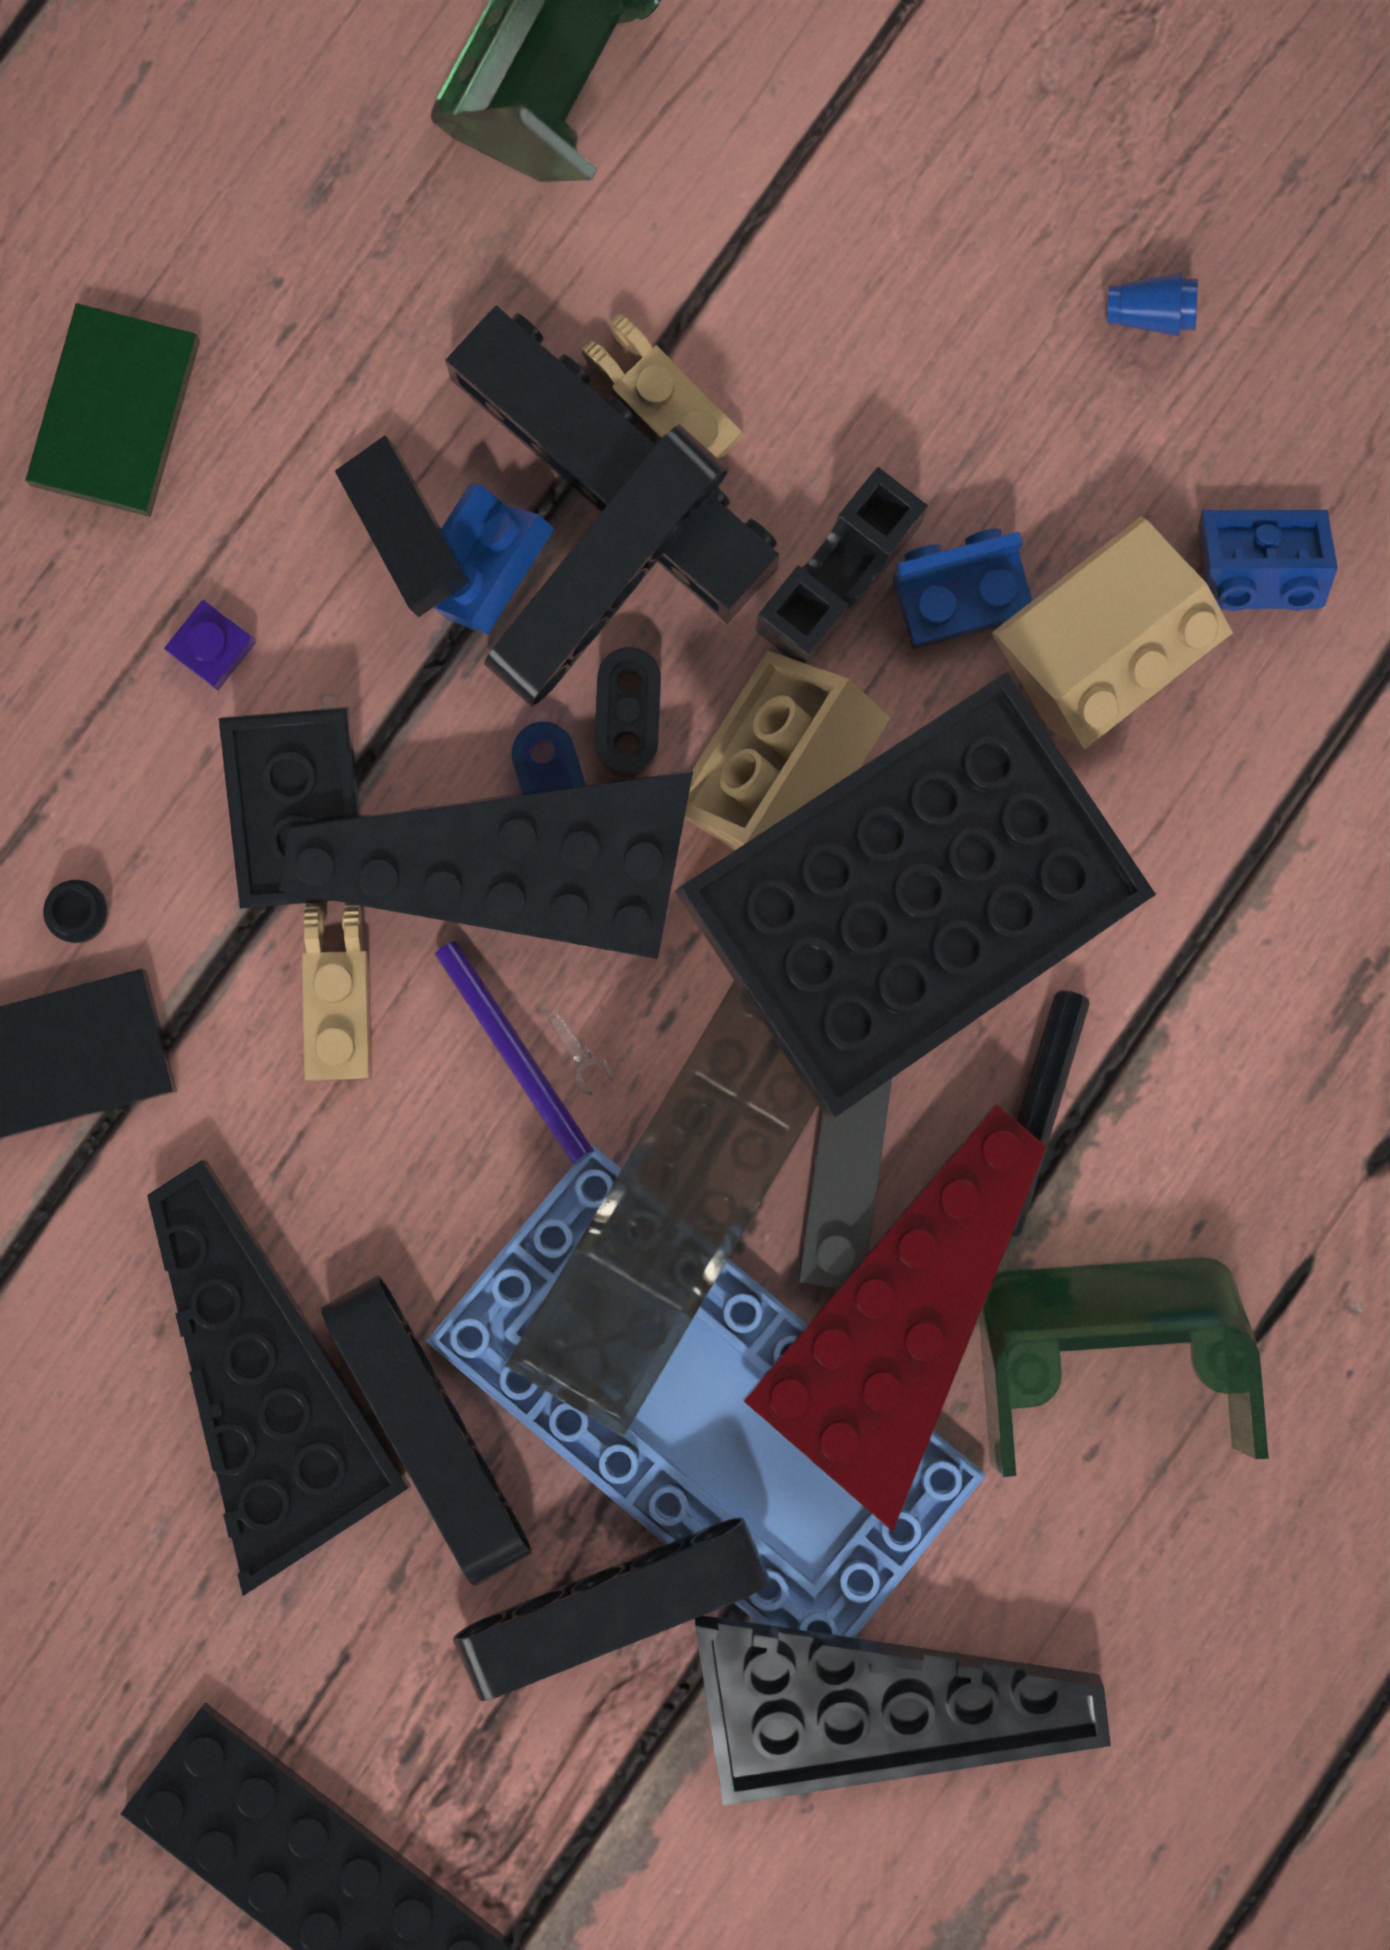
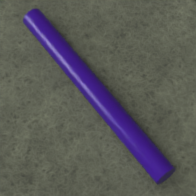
[435,941,594,1165]

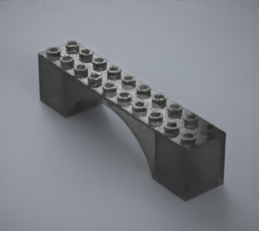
[505,980,818,1437]

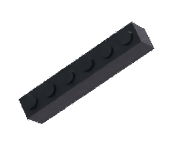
[445,305,779,624]

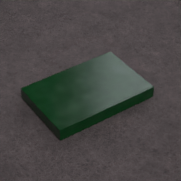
[25,303,200,517]

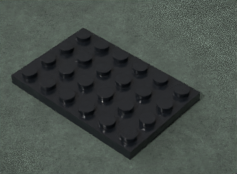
[675,672,1156,1120]

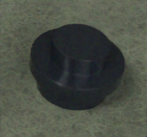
[43,880,109,943]

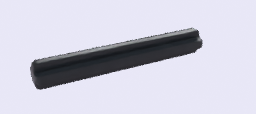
[1011,990,1090,1237]

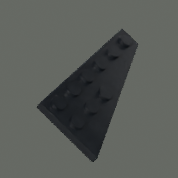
[279,769,693,959]
[147,1160,411,1596]
[695,1616,1111,1806]

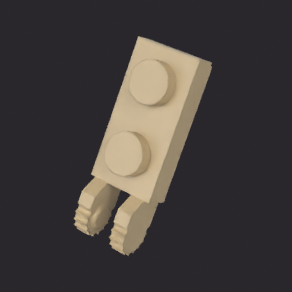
[581,314,743,460]
[302,903,372,1081]

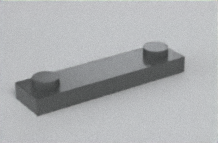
[798,1078,892,1288]

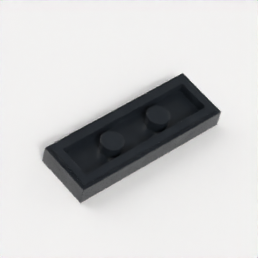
[335,435,471,617]

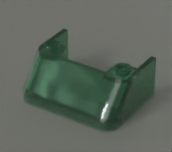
[431,0,661,182]
[979,1257,1269,1477]

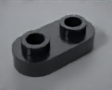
[595,647,661,776]

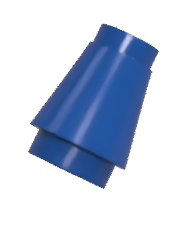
[1107,272,1198,337]

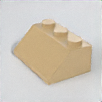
[991,517,1233,750]
[684,650,891,850]

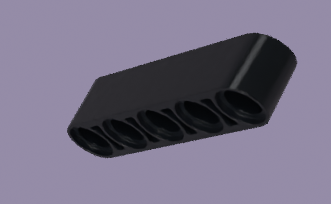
[484,424,729,707]
[321,1275,532,1586]
[453,1517,771,1701]

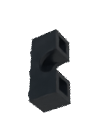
[756,466,928,664]

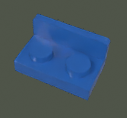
[433,483,555,635]
[1198,510,1338,611]
[893,528,1032,649]

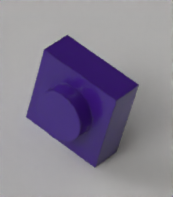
[164,599,256,691]

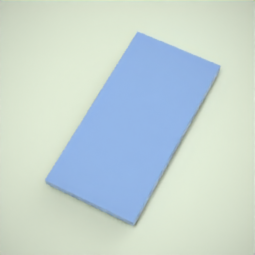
[426,1144,986,1638]

